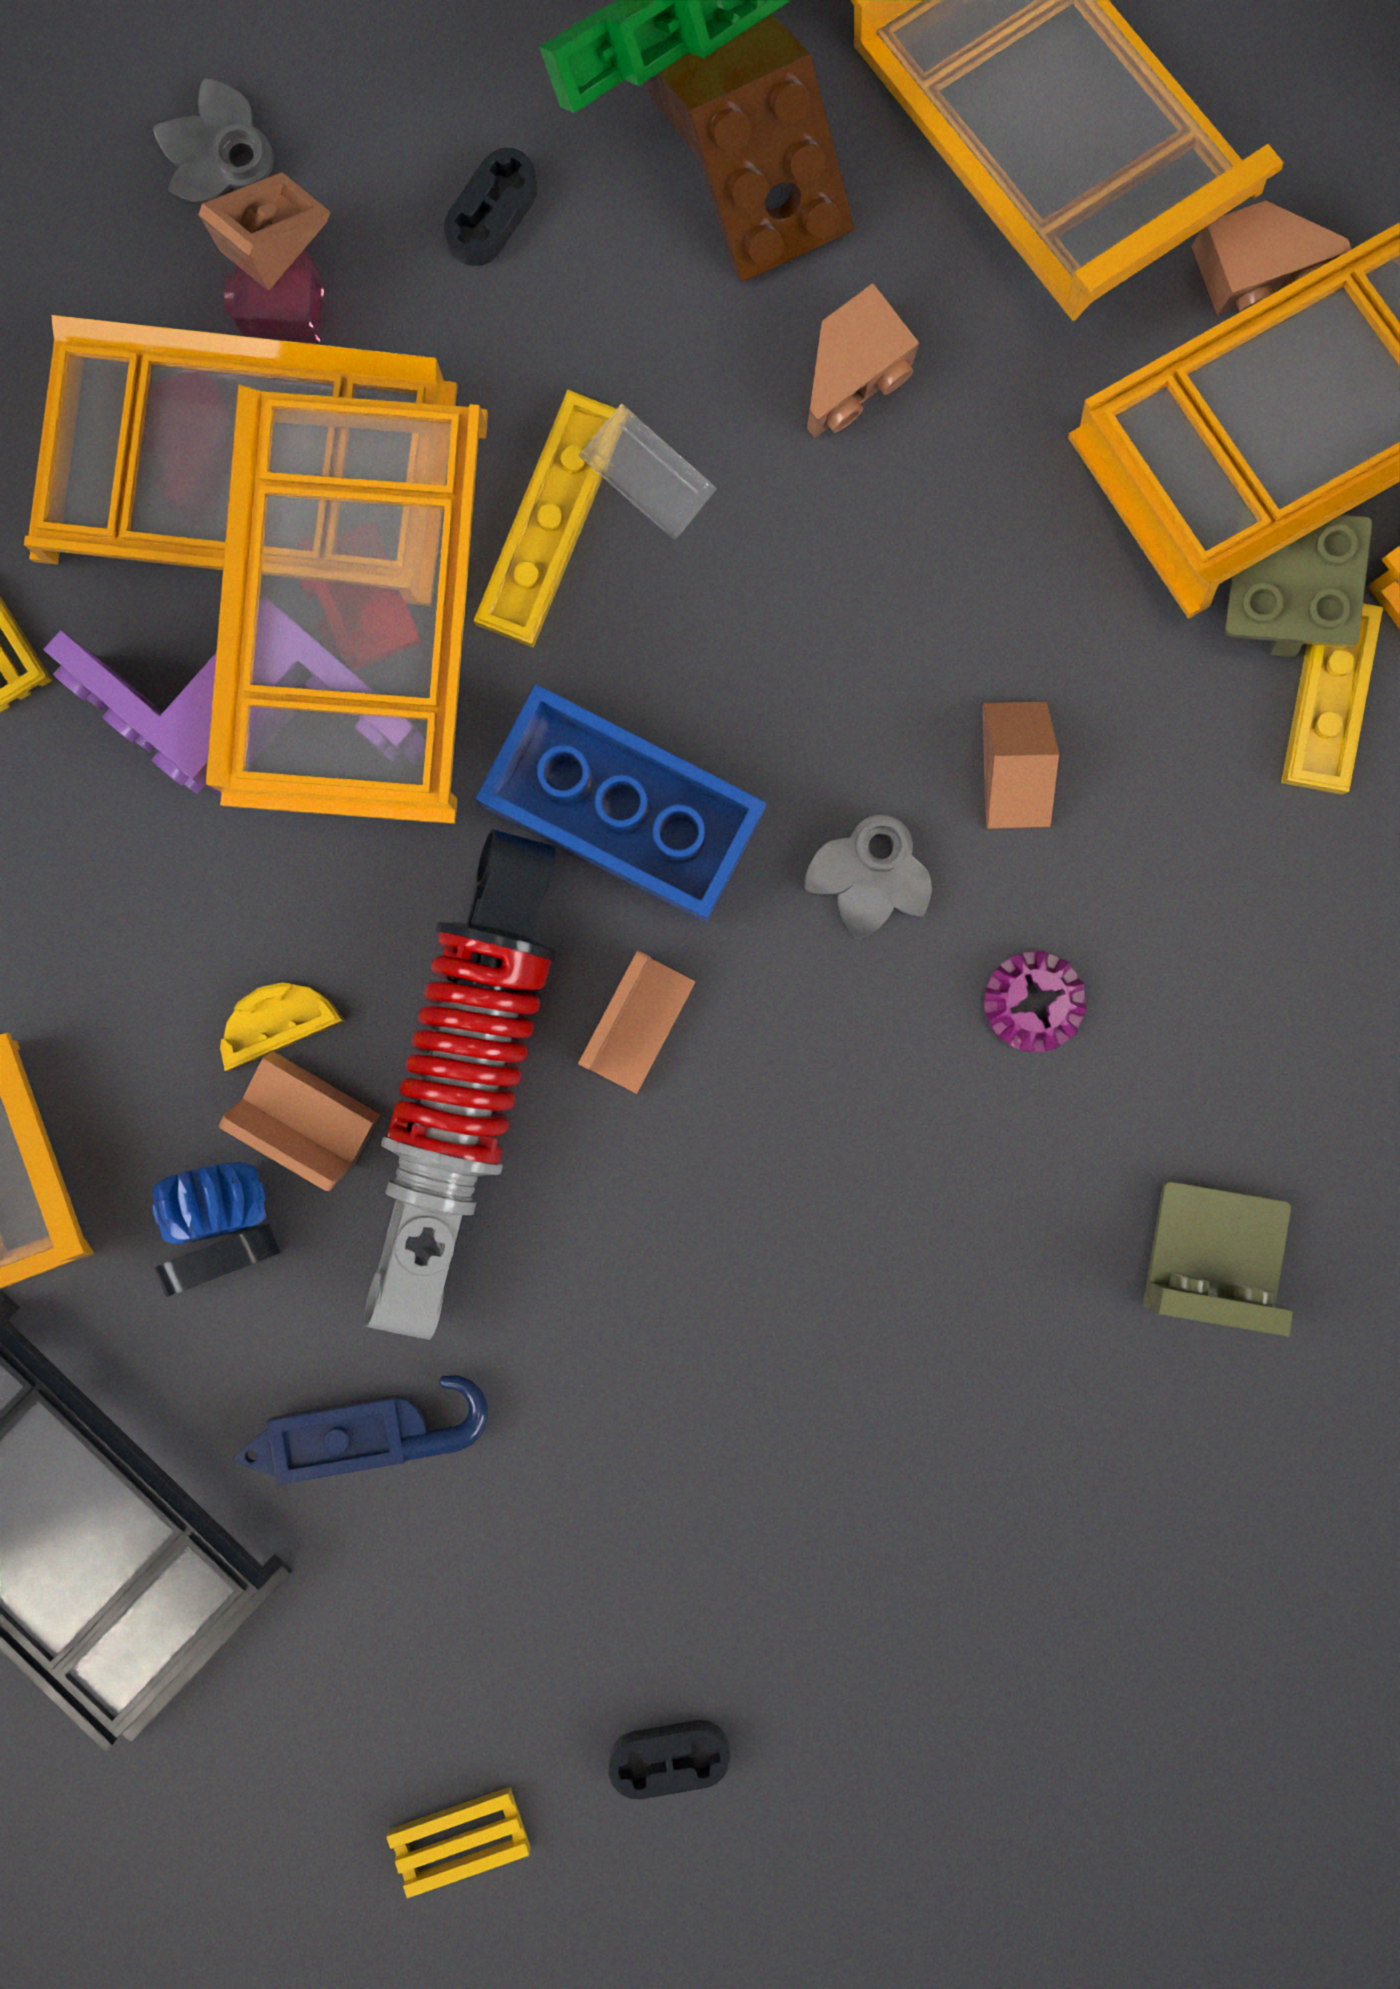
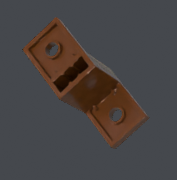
[646,14,855,282]

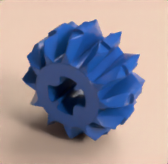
[152,1161,266,1245]

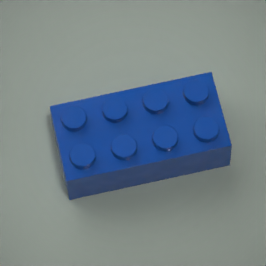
[475,684,767,924]

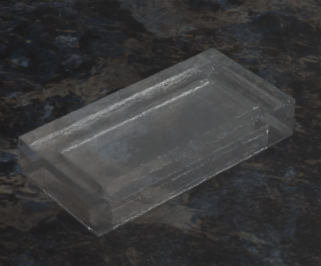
[578,403,717,539]

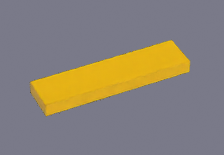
[473,389,626,648]

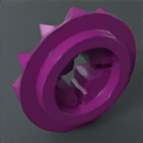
[984,951,1087,1052]

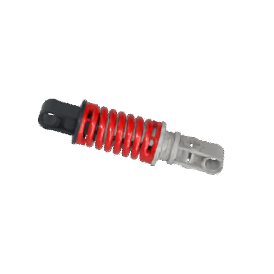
[364,829,557,1340]

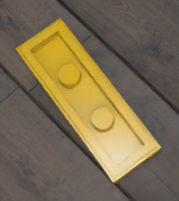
[1281,603,1383,795]

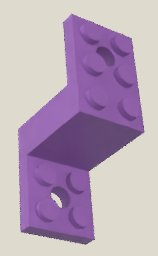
[43,597,426,796]

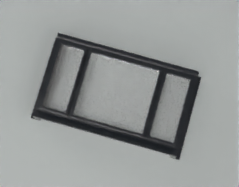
[0,1290,293,1752]

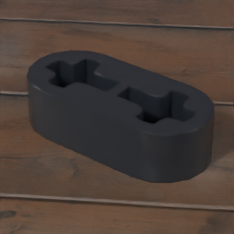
[444,148,537,266]
[155,1224,280,1297]
[609,1720,730,1799]

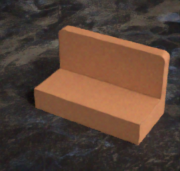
[578,950,696,1094]
[218,1051,381,1191]

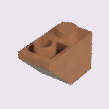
[1191,201,1352,315]
[807,283,919,438]

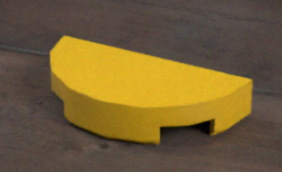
[220,982,345,1071]

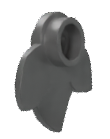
[153,78,274,203]
[804,815,932,939]

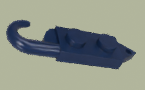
[233,1375,488,1485]

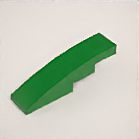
[539,0,791,113]

